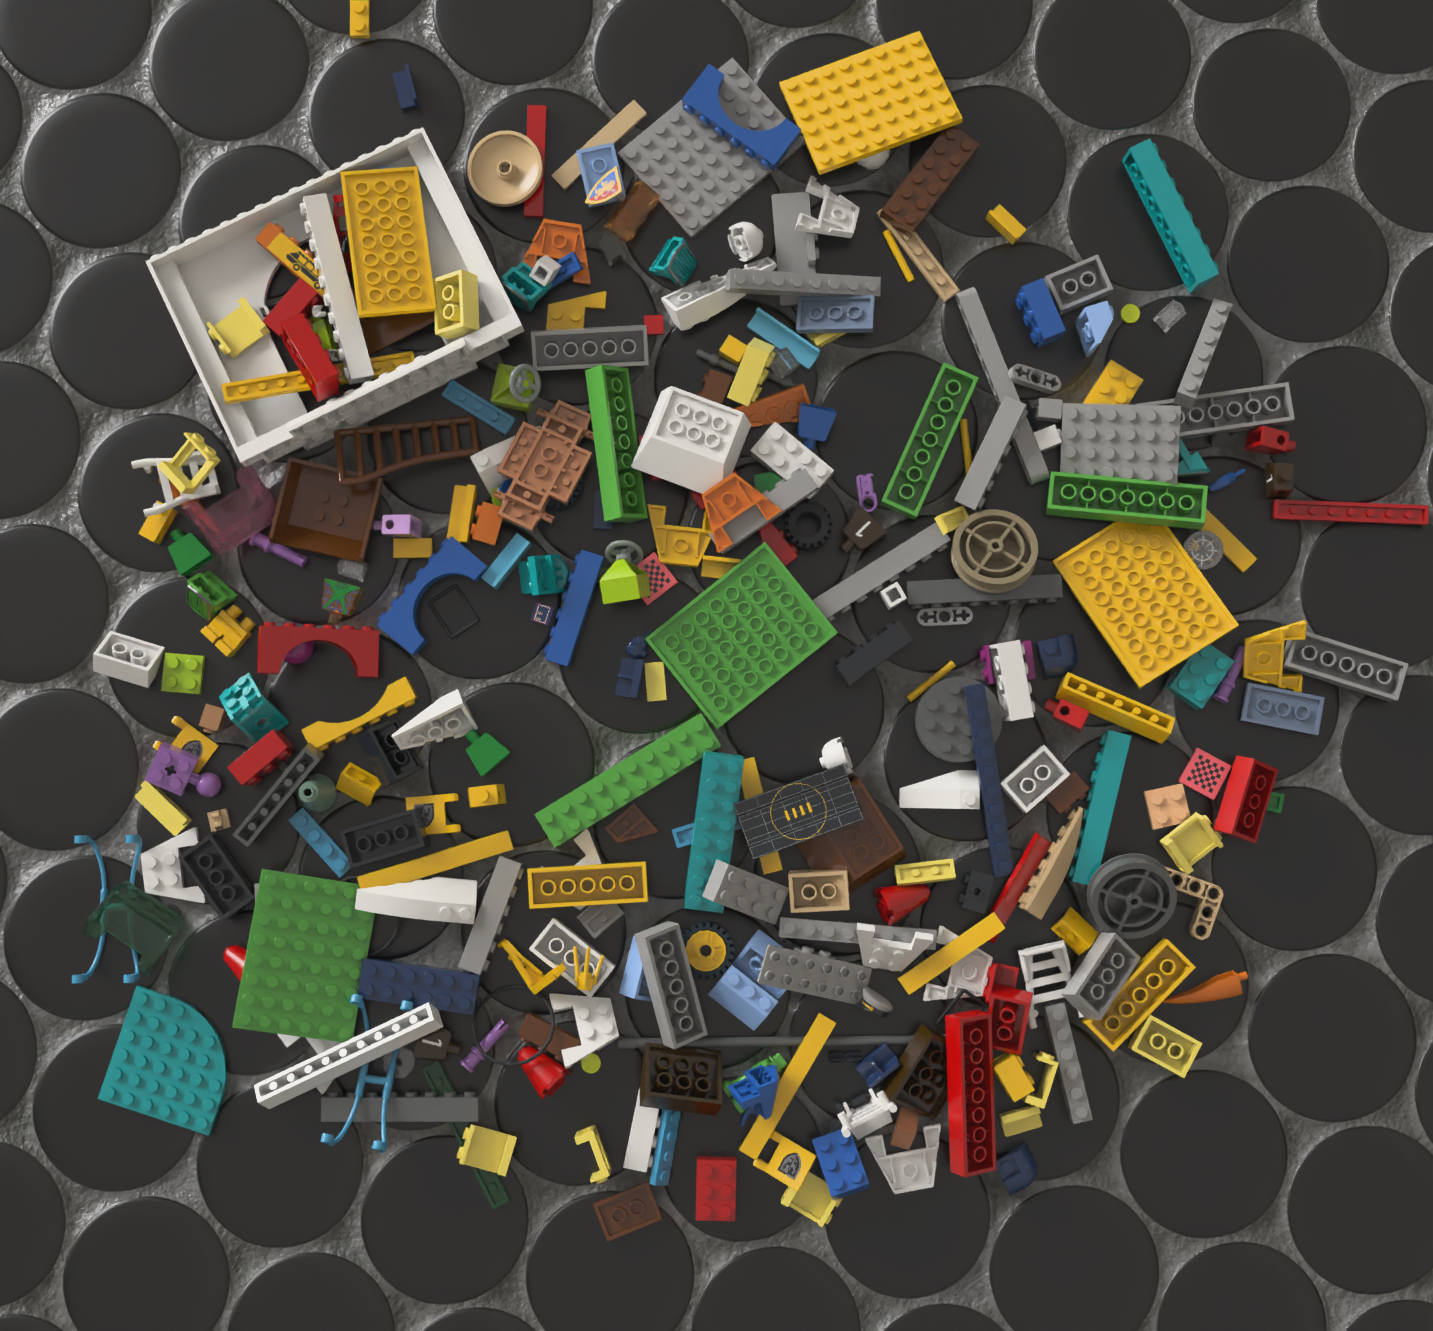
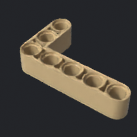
[1164,866,1223,940]

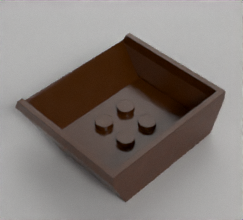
[269,457,384,563]
[796,775,907,894]

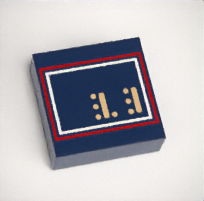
[530,602,555,626]

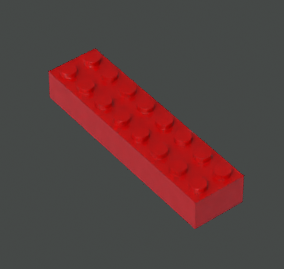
[945,1009,996,1178]

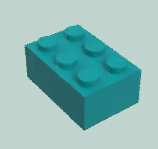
[1165,645,1235,710]

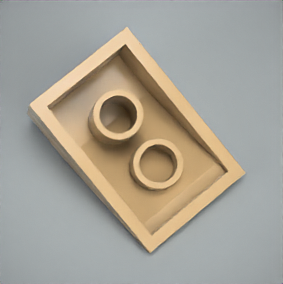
[788,869,850,913]

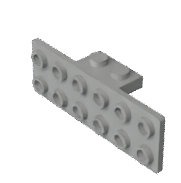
[771,192,819,306]
[757,945,872,1004]

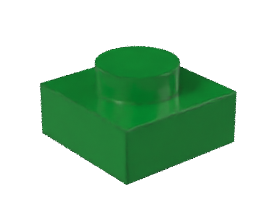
[1266,792,1285,814]

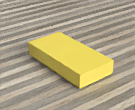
[934,505,969,535]
[644,662,667,702]

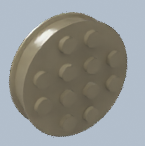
[951,509,1038,593]

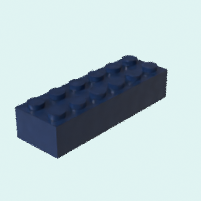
[357,957,482,1015]

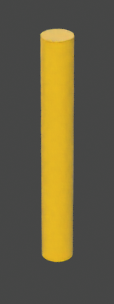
[883,229,915,283]
[959,419,972,475]
[906,661,956,702]

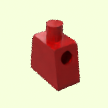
[1245,426,1296,455]
[1044,699,1090,734]

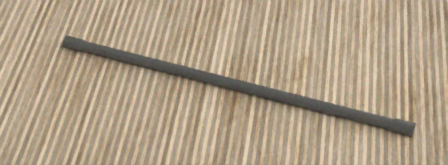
[618,1034,946,1049]

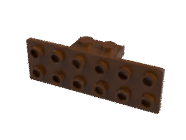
[337,311,435,356]

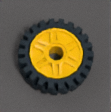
[682,921,735,980]

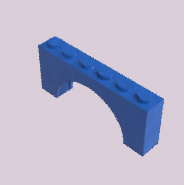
[682,64,801,171]
[377,536,489,656]

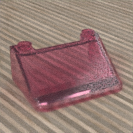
[181,466,277,554]

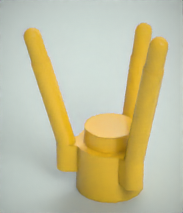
[573,946,605,991]

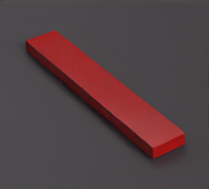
[524,105,547,218]
[988,833,1051,944]

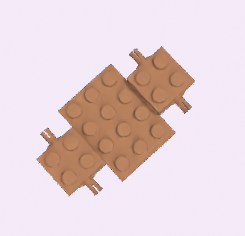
[492,400,594,532]

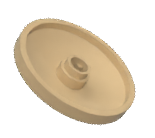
[467,130,543,207]

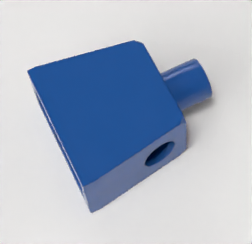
[797,402,837,450]

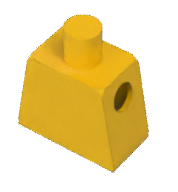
[468,784,507,808]

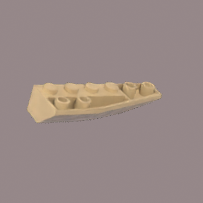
[1018,807,1083,920]

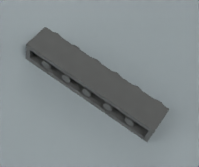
[233,742,325,847]

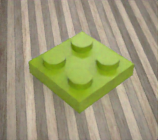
[161,653,205,695]

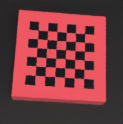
[637,552,678,606]
[1178,748,1232,800]

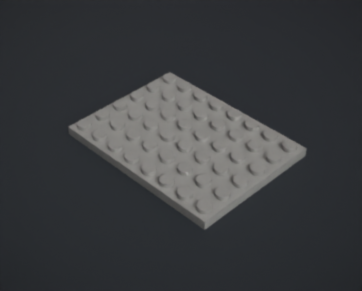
[618,57,805,239]

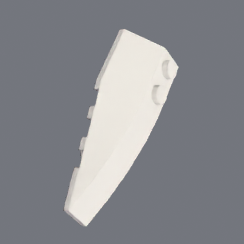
[661,257,777,331]
[355,877,477,924]

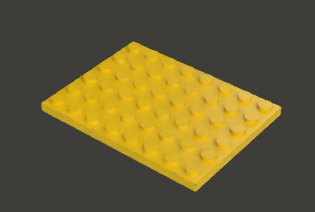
[779,31,962,175]
[1052,522,1239,688]

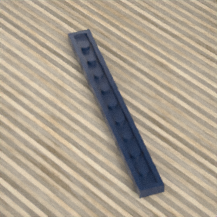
[964,683,1014,877]

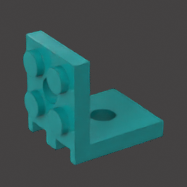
[219,672,289,744]

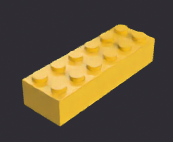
[527,861,648,909]
[1081,938,1196,1052]

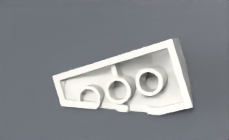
[470,426,541,494]
[392,689,478,750]
[899,770,980,809]

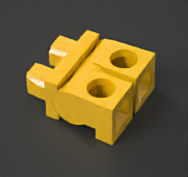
[200,604,256,657]

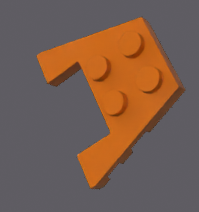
[523,219,591,285]
[702,472,782,553]

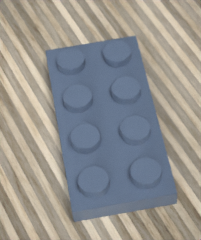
[796,295,875,334]
[1240,683,1325,736]

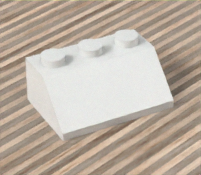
[93,631,165,688]

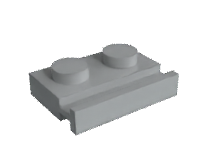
[577,904,625,939]

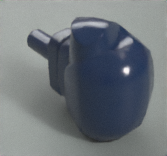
[626,629,652,659]

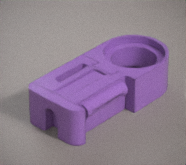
[856,473,877,513]

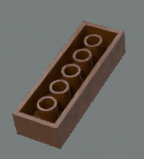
[880,126,980,238]

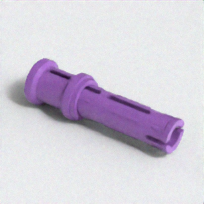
[249,529,308,568]
[1211,646,1244,704]
[459,1019,510,1073]

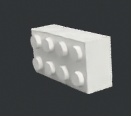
[750,422,834,501]
[989,640,1035,722]
[529,917,616,998]

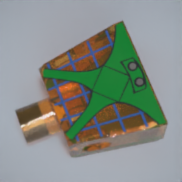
[322,578,364,626]

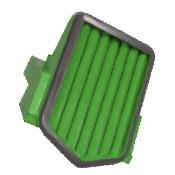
[186,570,238,621]

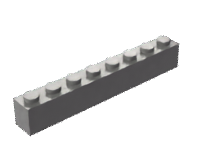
[905,574,1063,609]
[321,1091,481,1122]

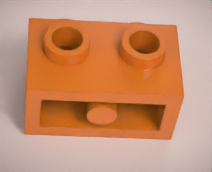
[469,502,502,546]

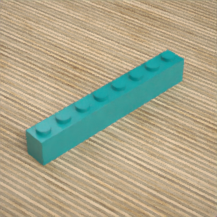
[1067,730,1131,886]

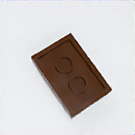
[593,1181,662,1242]

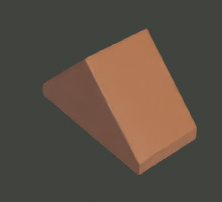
[890,1106,919,1150]

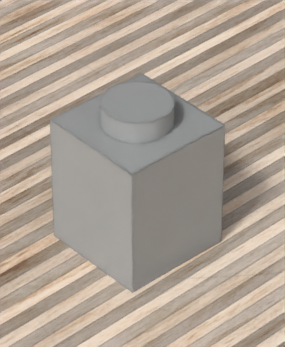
[1035,398,1063,423]

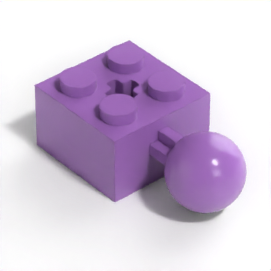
[145,742,221,797]

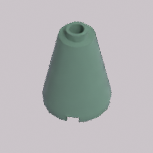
[298,774,337,812]

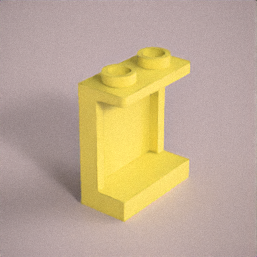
[1160,813,1224,875]
[780,1171,843,1227]

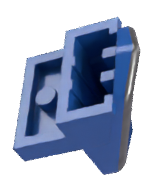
[728,1065,779,1120]

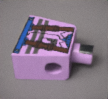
[373,515,422,538]

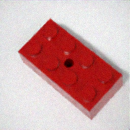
[280,313,341,402]
[1213,755,1278,844]

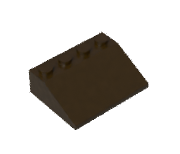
[880,1023,948,1121]
[640,1042,723,1116]

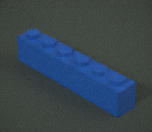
[544,550,605,668]

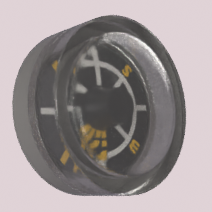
[1183,531,1223,569]

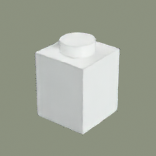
[529,255,561,287]
[1033,425,1062,452]
[879,582,907,610]

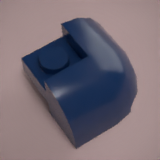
[1036,634,1078,680]
[996,1142,1038,1196]

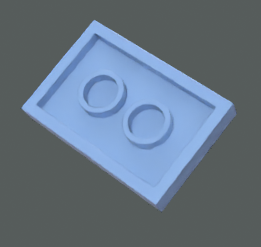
[576,143,627,208]

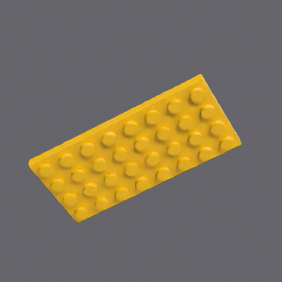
[340,166,436,318]

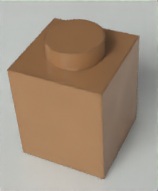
[199,704,228,734]

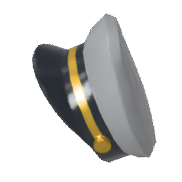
[855,987,893,1017]

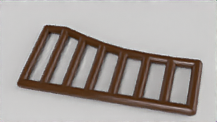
[333,415,480,486]

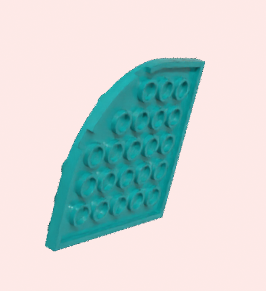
[98,985,227,1136]

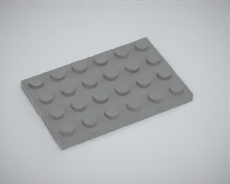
[1060,403,1182,484]

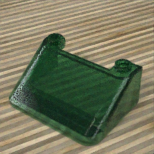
[82,881,184,976]

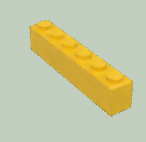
[1055,672,1175,744]

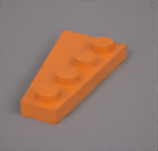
[733,383,811,427]

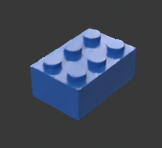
[1015,278,1066,348]
[812,1130,870,1201]

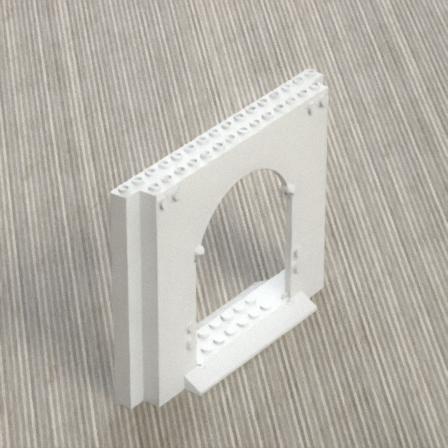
[146,127,524,467]

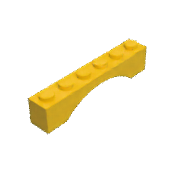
[302,677,418,752]

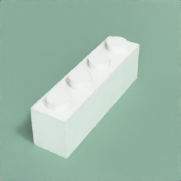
[623,1088,661,1172]

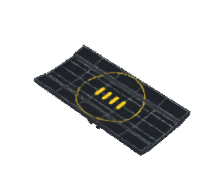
[733,764,864,860]

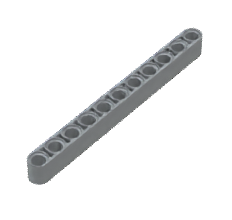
[955,287,1050,485]

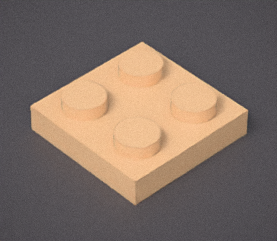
[1143,783,1191,830]

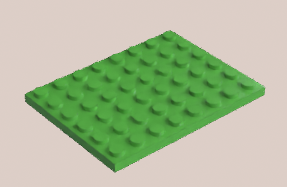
[645,542,838,729]
[232,869,375,1043]

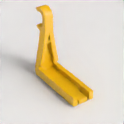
[497,939,567,995]

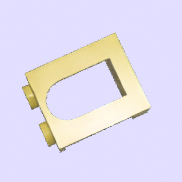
[158,432,220,494]
[574,1125,612,1184]

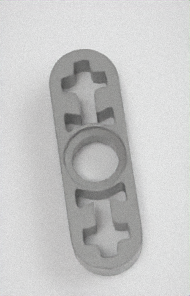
[1008,364,1061,394]
[916,607,973,627]

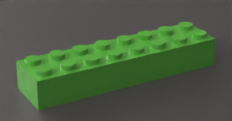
[880,363,979,520]
[585,365,648,523]
[1046,471,1208,530]

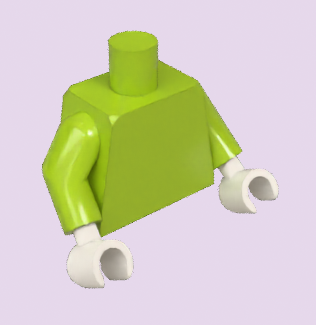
[309,305,338,363]

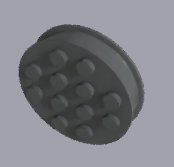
[915,677,1002,763]
[1087,853,1177,939]

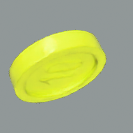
[1120,304,1140,324]
[581,1053,601,1073]

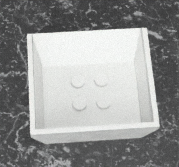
[631,386,751,493]

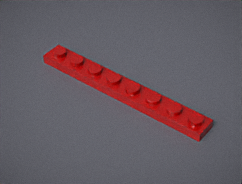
[1273,499,1429,525]

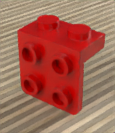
[983,963,1020,1003]

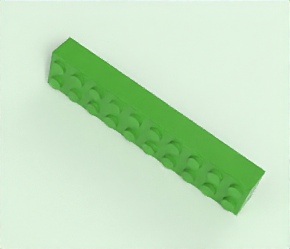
[534,713,721,848]

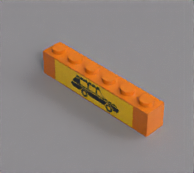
[255,222,357,306]

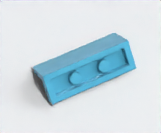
[481,533,532,590]

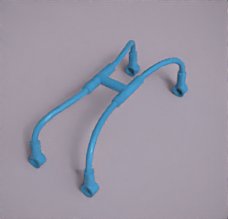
[72,835,142,983]
[320,994,414,1153]

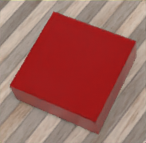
[644,315,664,336]

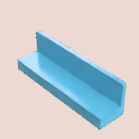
[747,307,820,371]

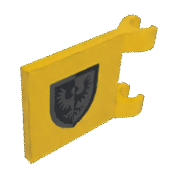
[153,716,219,774]
[406,793,461,835]
[753,1130,817,1192]

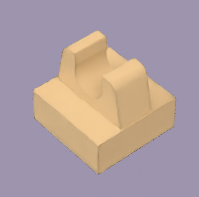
[207,808,232,832]

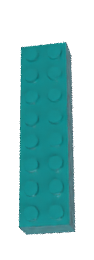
[1122,139,1219,294]
[683,751,744,913]

